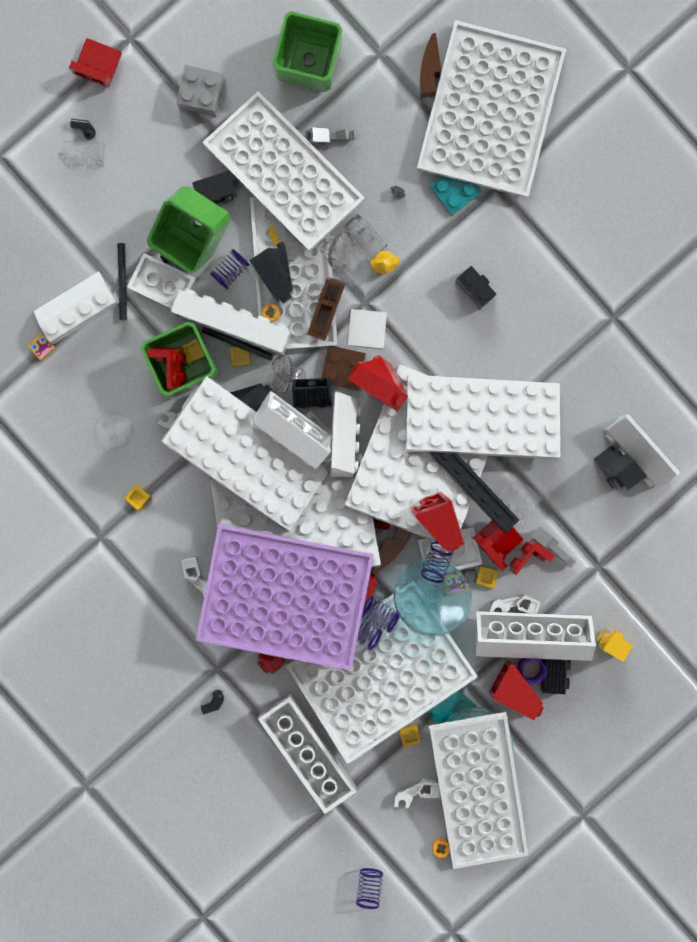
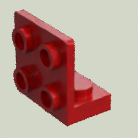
[69,38,122,88]
[148,347,186,389]
[473,521,523,571]
[509,540,555,575]

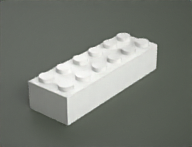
[171,288,292,356]
[474,611,596,661]
[258,693,357,814]

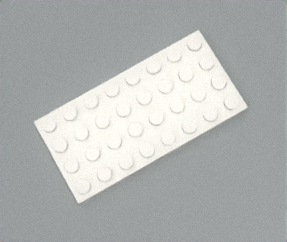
[202,91,365,252]
[250,197,338,351]
[406,375,560,459]
[161,377,331,531]
[429,712,529,869]

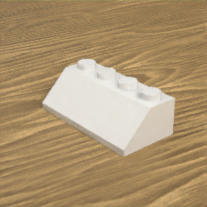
[34,272,119,344]
[253,391,332,469]
[330,392,361,478]
[604,414,680,488]

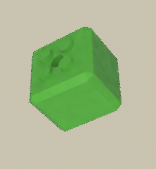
[273,11,342,92]
[146,186,231,273]
[141,322,219,398]

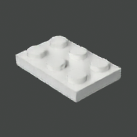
[127,253,196,309]
[417,527,482,577]

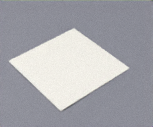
[348,309,387,349]

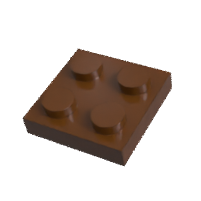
[321,346,366,391]

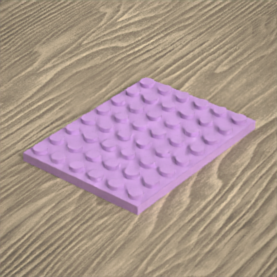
[196,524,374,670]

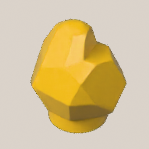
[370,251,400,275]

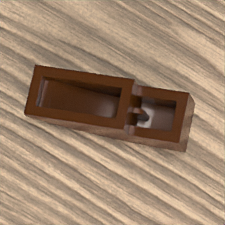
[419,33,441,99]
[307,277,346,341]
[371,527,412,574]

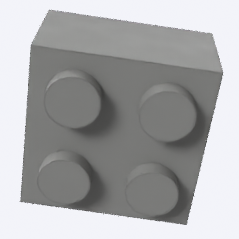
[176,65,225,117]

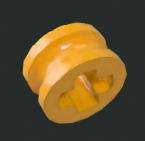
[262,304,280,322]
[432,838,450,858]

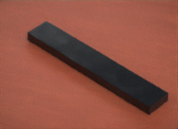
[428,452,520,534]

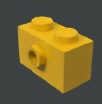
[596,629,633,662]

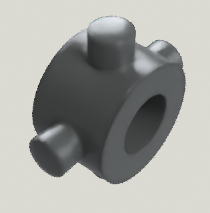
[390,185,406,198]
[462,568,477,584]

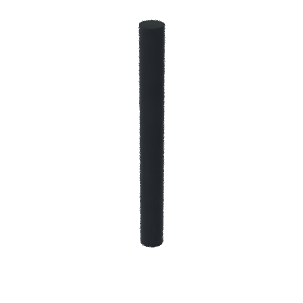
[117,243,127,320]
[202,327,274,361]

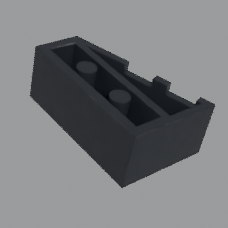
[594,446,647,490]

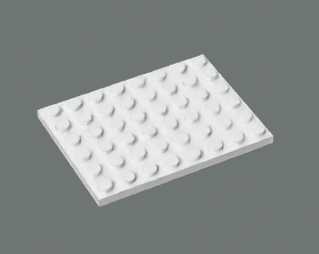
[416,20,566,198]
[344,365,488,542]
[211,454,381,568]
[286,581,478,765]

